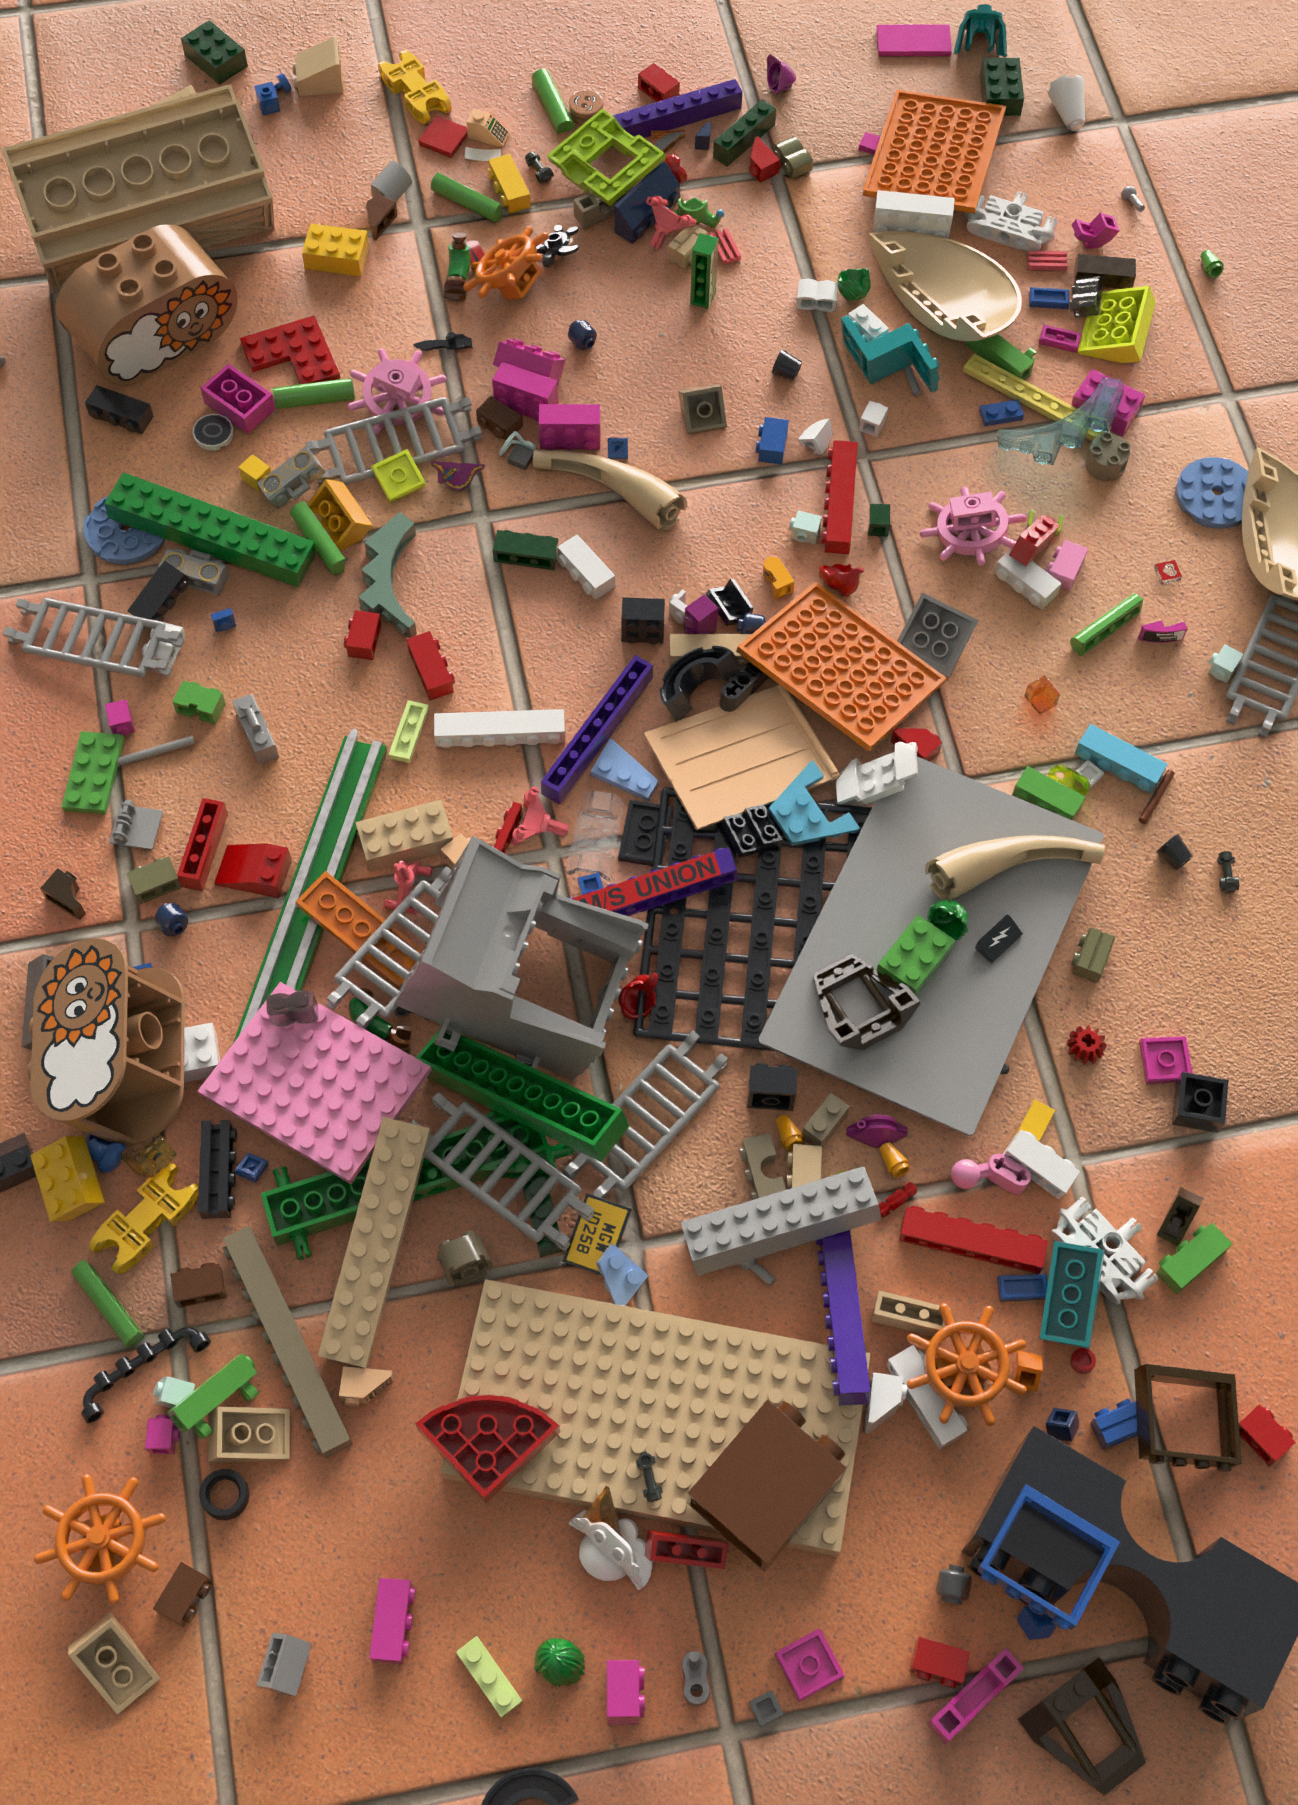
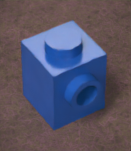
[254,82,280,116]

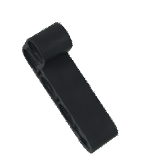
[719,662,777,712]

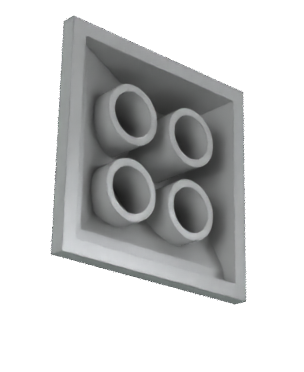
[897,592,979,677]

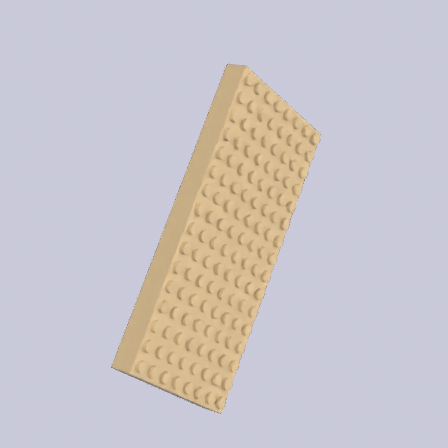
[440,1279,871,1557]

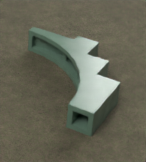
[358,512,417,638]

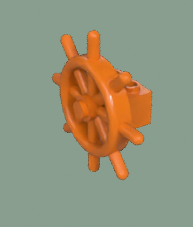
[463,226,549,300]
[907,1303,1027,1426]
[34,1474,166,1605]

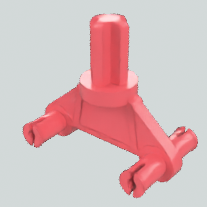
[646,196,697,249]
[511,787,569,846]
[384,861,433,915]

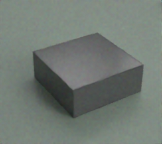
[507,444,534,471]
[748,1690,784,1727]

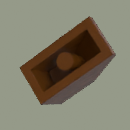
[366,193,398,240]

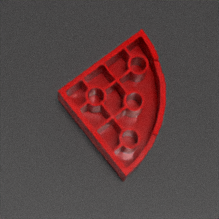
[415,1395,560,1503]

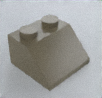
[678,384,727,433]

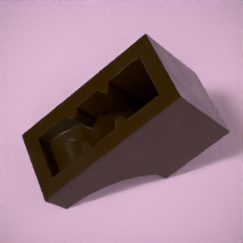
[40,868,86,920]
[1157,1187,1202,1246]

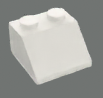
[864,1373,907,1434]

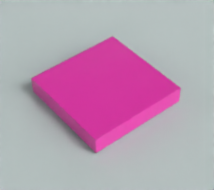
[1139,1036,1192,1084]
[774,1628,845,1702]

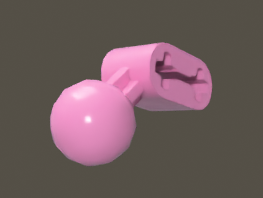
[951,1154,1031,1195]

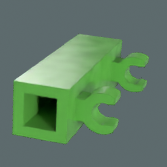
[965,334,1037,380]
[167,1353,259,1440]

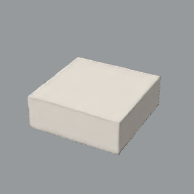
[1073,760,1104,790]

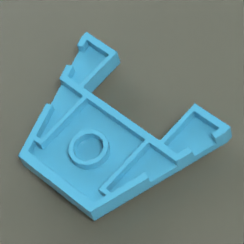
[768,761,860,846]

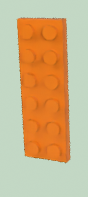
[295,871,423,990]

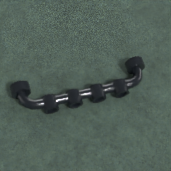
[81,1327,211,1424]

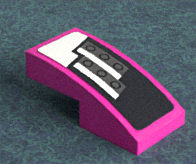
[1138,620,1188,643]

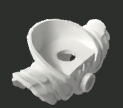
[569,1507,653,1590]

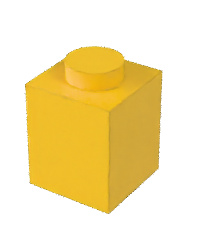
[238,454,271,492]

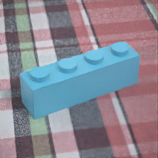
[1075,724,1168,793]

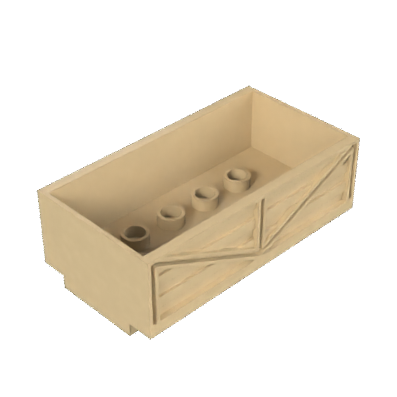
[1,84,275,293]

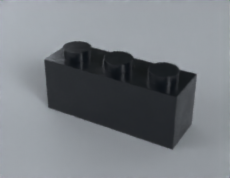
[85,385,154,434]
[127,560,191,629]

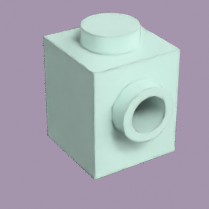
[789,511,822,544]
[1208,644,1244,683]
[153,1376,195,1409]

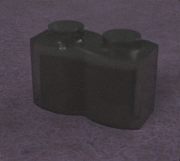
[1069,276,1103,318]
[266,991,319,1026]

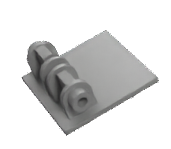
[109,800,163,850]

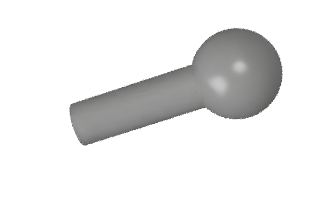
[1121,186,1145,212]
[738,1259,776,1286]

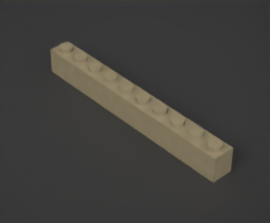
[222,1225,353,1458]

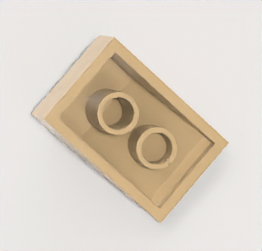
[208,1407,290,1463]
[68,1612,160,1715]

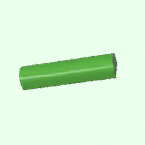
[532,69,574,134]
[431,172,503,222]
[272,378,355,409]
[290,501,345,575]
[1070,594,1143,656]
[71,1260,145,1348]

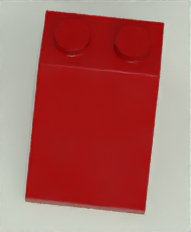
[214,843,292,898]

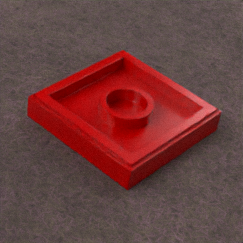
[418,116,468,158]

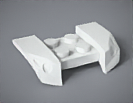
[836,742,918,804]

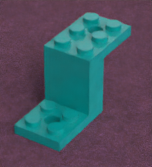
[841,315,940,393]

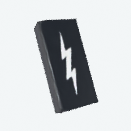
[975,914,1023,963]

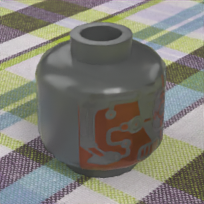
[936,1564,972,1605]

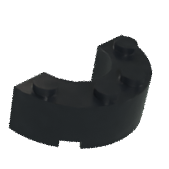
[660,646,742,722]
[481,1768,580,1805]

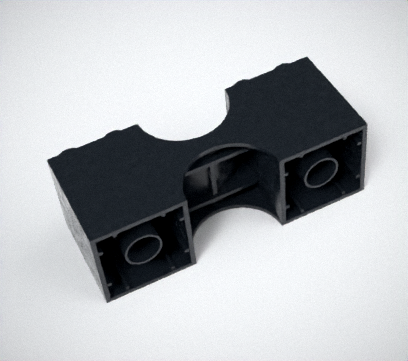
[961,1426,1298,1725]

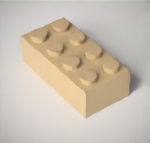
[355,800,453,872]

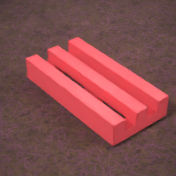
[709,228,741,265]
[1027,250,1068,271]

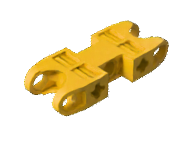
[378,50,452,125]
[89,1163,199,1274]

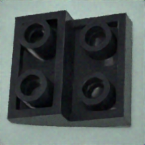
[721,804,783,858]

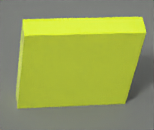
[371,449,426,503]

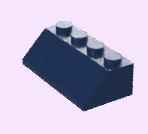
[614,161,681,244]

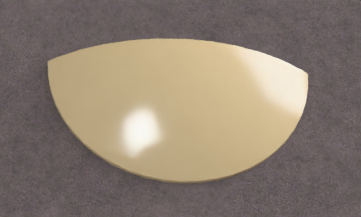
[868,231,1022,341]
[1242,447,1298,600]

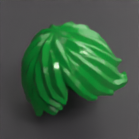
[837,268,871,301]
[927,899,969,940]
[534,1638,585,1687]

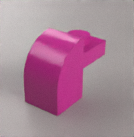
[1071,213,1120,249]

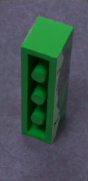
[690,233,719,309]

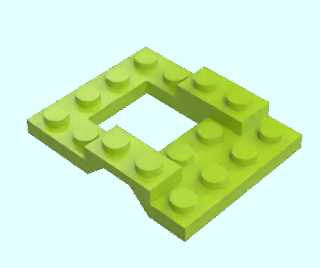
[547,109,666,206]

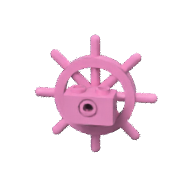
[348,348,447,436]
[920,487,1026,566]

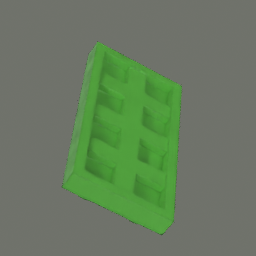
[61,731,125,815]

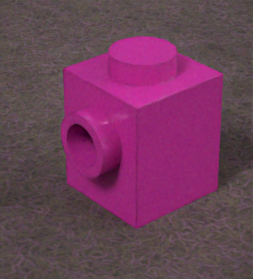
[145,1415,181,1454]

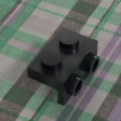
[706,579,754,626]

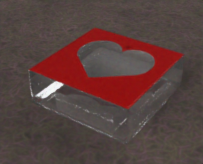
[1154,560,1182,585]

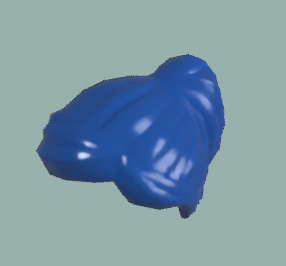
[85,1133,126,1174]

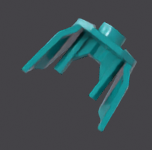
[953,4,1007,57]

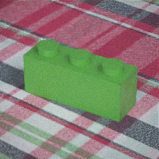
[1012,766,1085,820]
[1156,1223,1232,1295]

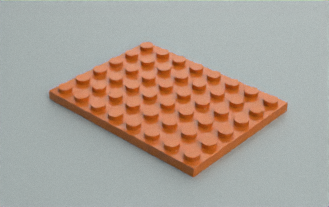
[862,89,1006,214]
[736,582,946,752]

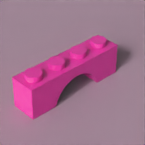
[927,1648,1024,1744]

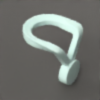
[499,431,536,456]

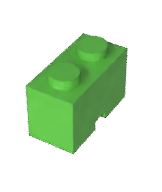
[172,681,226,725]

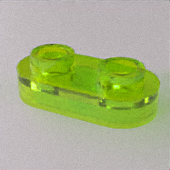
[1048,764,1090,796]

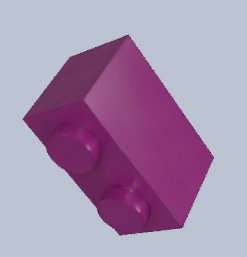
[684,594,718,634]

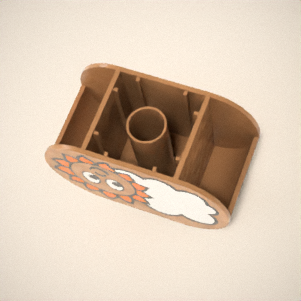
[56,224,237,386]
[27,938,185,1146]

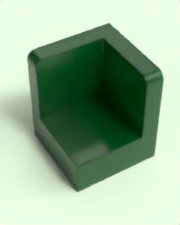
[868,504,890,537]

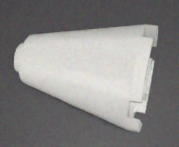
[1047,74,1085,131]

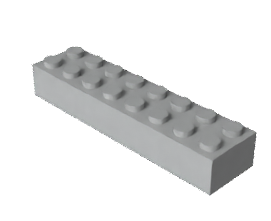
[681,1166,881,1276]

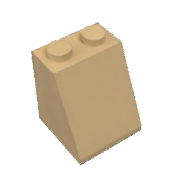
[292,37,344,96]

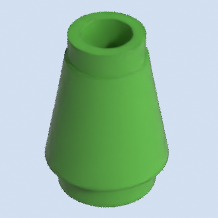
[1200,250,1224,278]

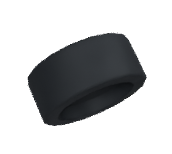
[199,1469,250,1521]

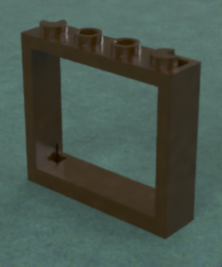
[1134,1364,1242,1472]

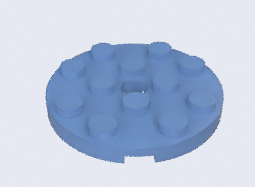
[1175,457,1249,529]
[84,495,165,565]

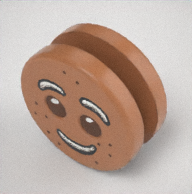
[569,90,603,125]

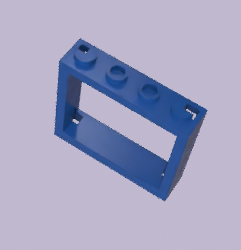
[977,1484,1120,1630]

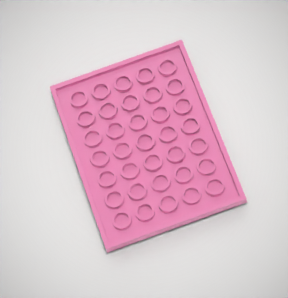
[197,982,432,1184]

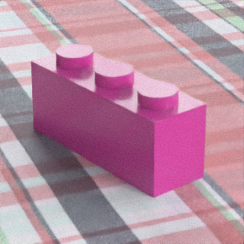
[369,1578,416,1664]

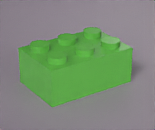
[876,915,955,996]

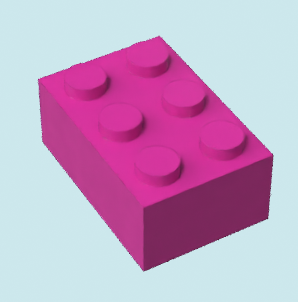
[493,338,566,383]
[492,362,558,422]
[200,363,276,434]
[1071,369,1146,437]
[539,404,601,450]
[607,1660,645,1725]

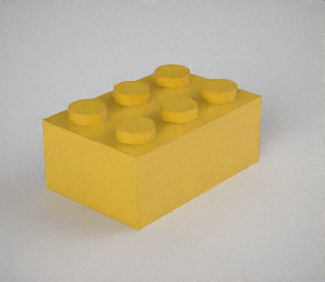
[302,223,369,276]
[30,1136,105,1222]

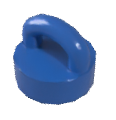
[274,73,292,93]

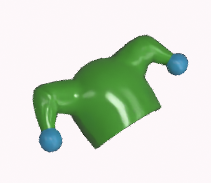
[666,198,724,228]

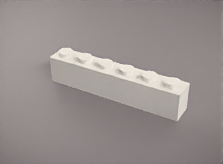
[434,709,565,748]

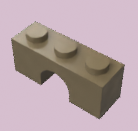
[574,189,631,229]
[739,1133,786,1200]

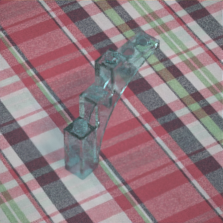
[996,377,1124,465]

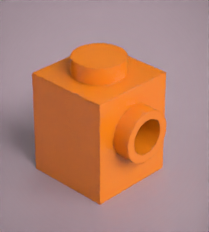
[1012,1351,1042,1392]

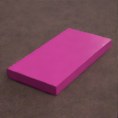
[876,24,952,56]

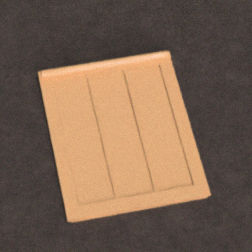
[644,684,840,830]

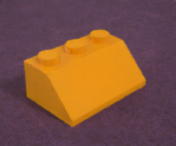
[307,479,373,551]

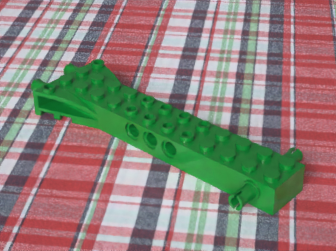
[260,1110,575,1260]

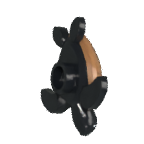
[536,225,579,268]

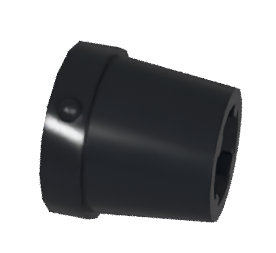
[771,349,802,380]
[1156,834,1193,870]

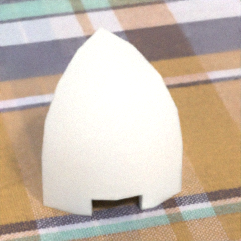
[798,419,832,455]

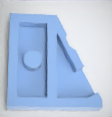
[596,1244,648,1306]

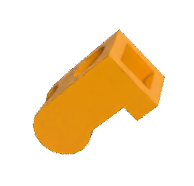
[763,556,795,600]

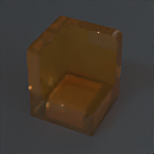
[1024,675,1060,714]

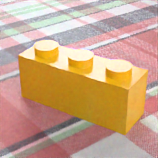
[487,154,531,214]

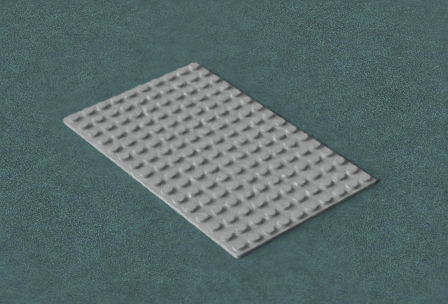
[758,757,1104,1136]

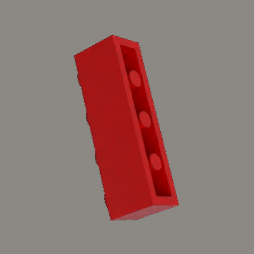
[177,798,228,891]

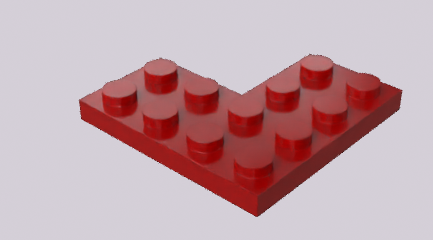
[240,315,340,384]

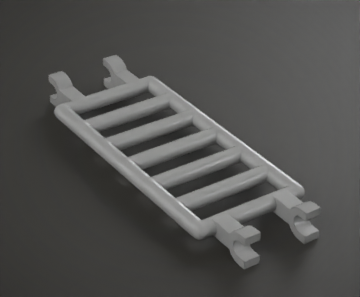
[306,397,482,485]
[1226,595,1298,738]
[3,598,185,677]
[326,867,451,1029]
[564,1031,728,1199]
[411,1092,594,1252]

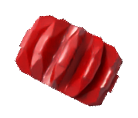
[1066,1025,1107,1065]

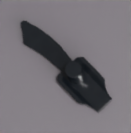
[413,332,472,351]

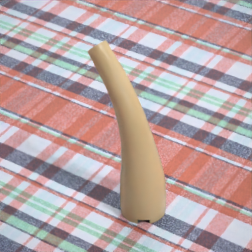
[533,450,687,531]
[925,836,1105,900]

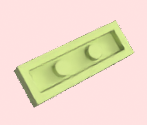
[389,700,429,763]
[456,1636,523,1718]

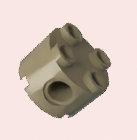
[1085,431,1131,481]
[437,1231,493,1286]

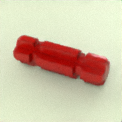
[879,1182,917,1218]

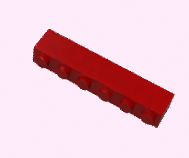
[821,440,858,554]
[898,1206,1048,1274]

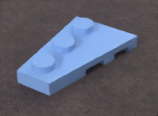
[591,738,658,802]

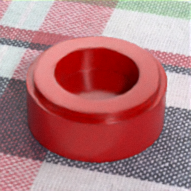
[1070,1348,1096,1374]

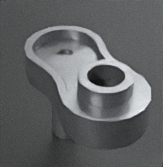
[682,1651,710,1707]

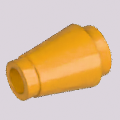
[775,1115,804,1151]
[879,1142,910,1178]

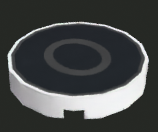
[192,414,234,451]

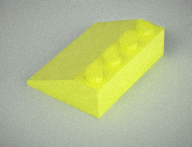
[1077,286,1156,363]

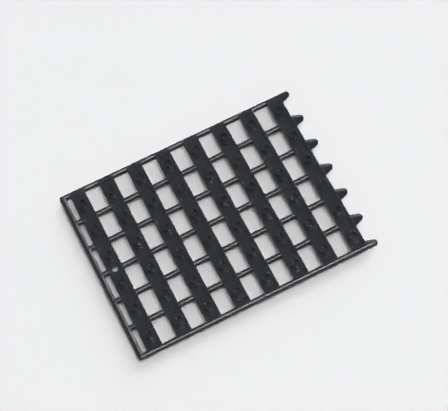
[633,787,1009,1075]

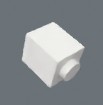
[859,401,888,437]

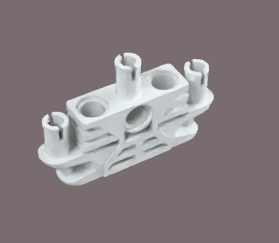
[965,192,1058,251]
[1051,1197,1158,1305]

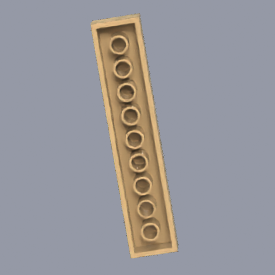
[318,1117,431,1368]

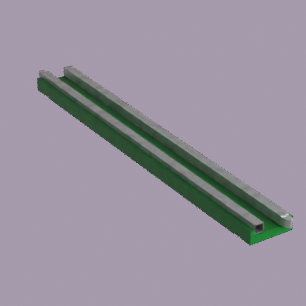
[232,729,387,1045]

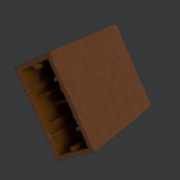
[686,1400,847,1572]

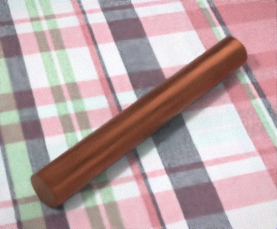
[1139,769,1175,824]

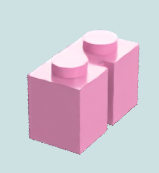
[1046,540,1088,591]

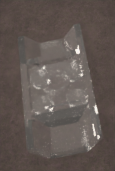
[566,791,624,881]

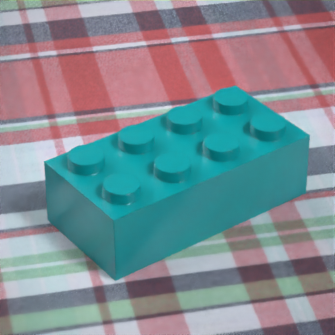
[1039,1241,1105,1349]

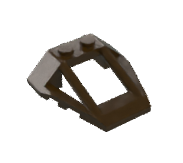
[813,954,920,1050]
[1017,1657,1146,1796]

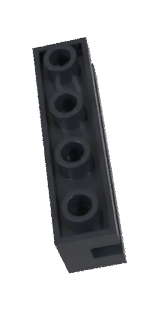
[198,1120,237,1219]

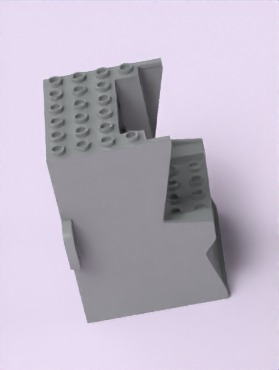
[394,836,649,1080]

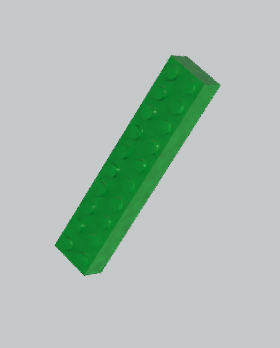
[105,472,315,587]
[416,1030,629,1162]

